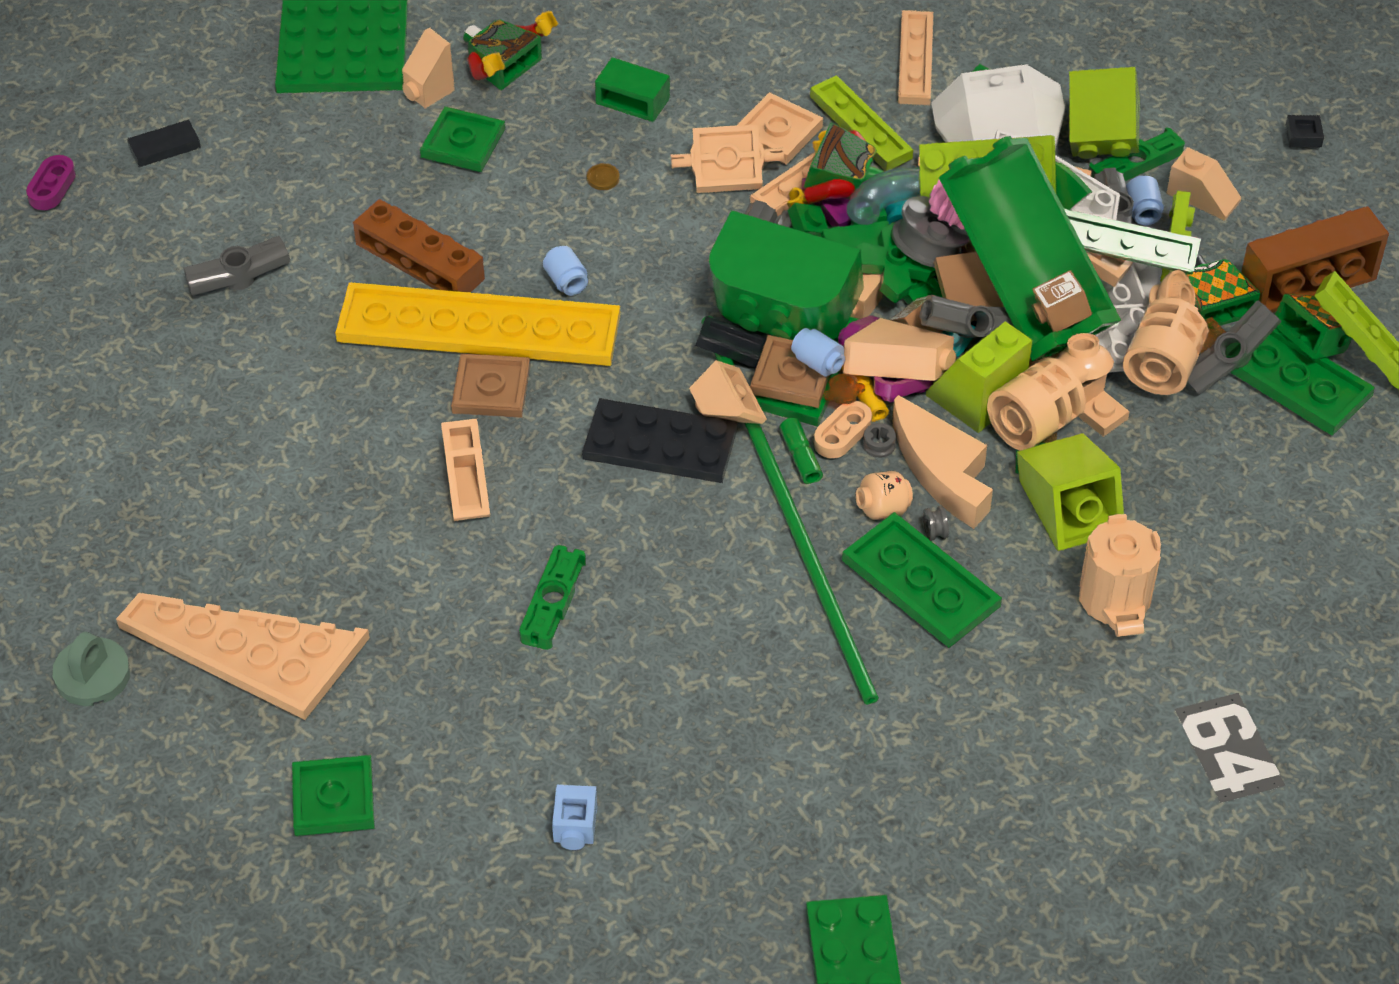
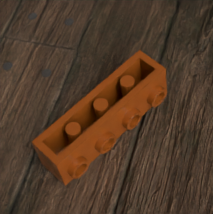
[353,199,485,293]

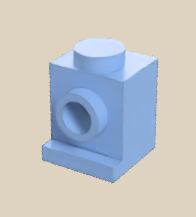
[552,785,597,850]

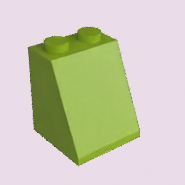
[1069,67,1140,159]
[926,321,1032,433]
[1017,433,1124,551]

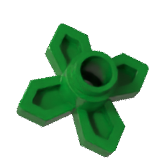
[855,222,936,303]

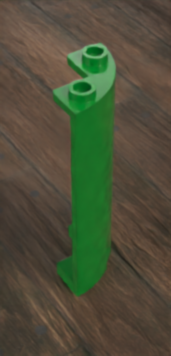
[939,136,1121,361]

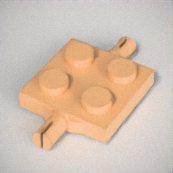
[671,124,784,193]

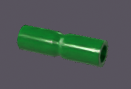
[779,418,823,484]

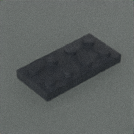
[582,398,738,483]

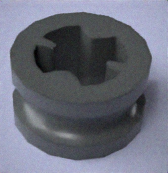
[863,423,896,458]
[923,506,949,541]

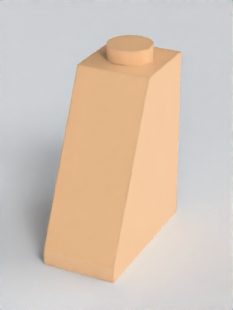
[843,318,956,381]

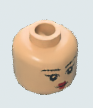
[856,471,913,520]

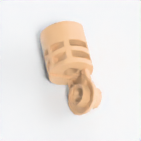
[1123,269,1209,395]
[987,333,1114,450]

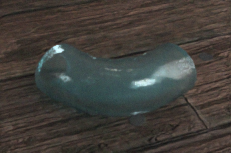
[847,166,920,225]

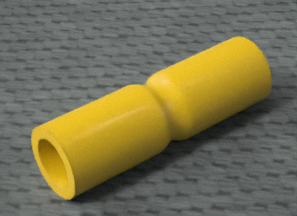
[842,364,889,422]

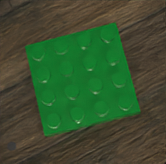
[275,0,408,93]

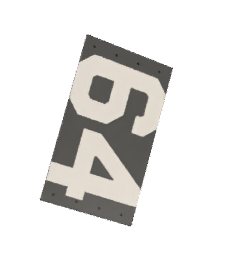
[1175,693,1286,803]

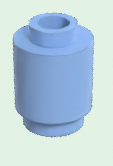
[1126,176,1164,226]
[543,246,588,296]
[791,328,845,376]

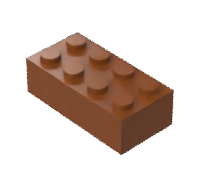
[1241,206,1389,313]

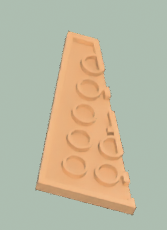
[116,593,370,720]

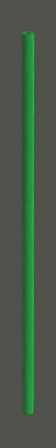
[701,316,879,705]

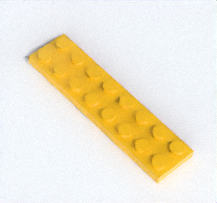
[335,282,620,366]

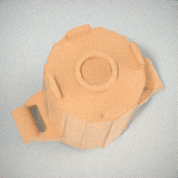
[1079,514,1161,637]

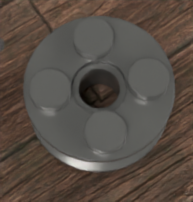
[892,196,970,268]

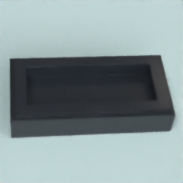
[127,119,201,167]
[695,316,767,368]

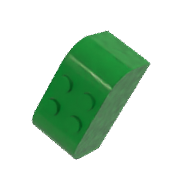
[709,210,864,340]

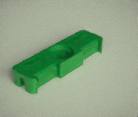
[1089,128,1185,181]
[519,545,586,650]

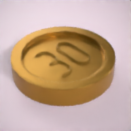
[587,163,620,190]

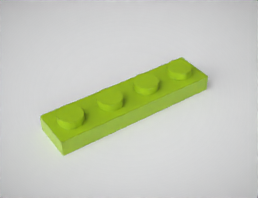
[810,75,913,172]
[1314,271,1399,390]

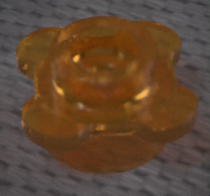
[824,374,865,405]

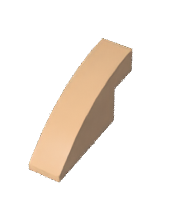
[892,395,993,529]

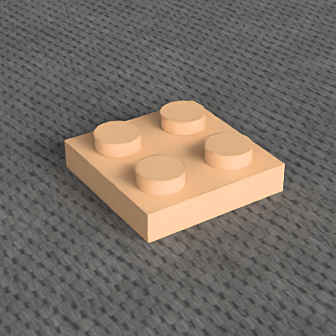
[737,92,823,165]

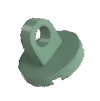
[52,631,130,707]

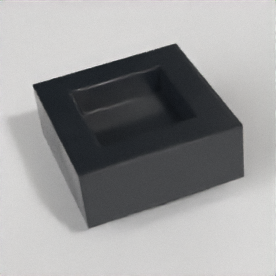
[1286,115,1324,147]

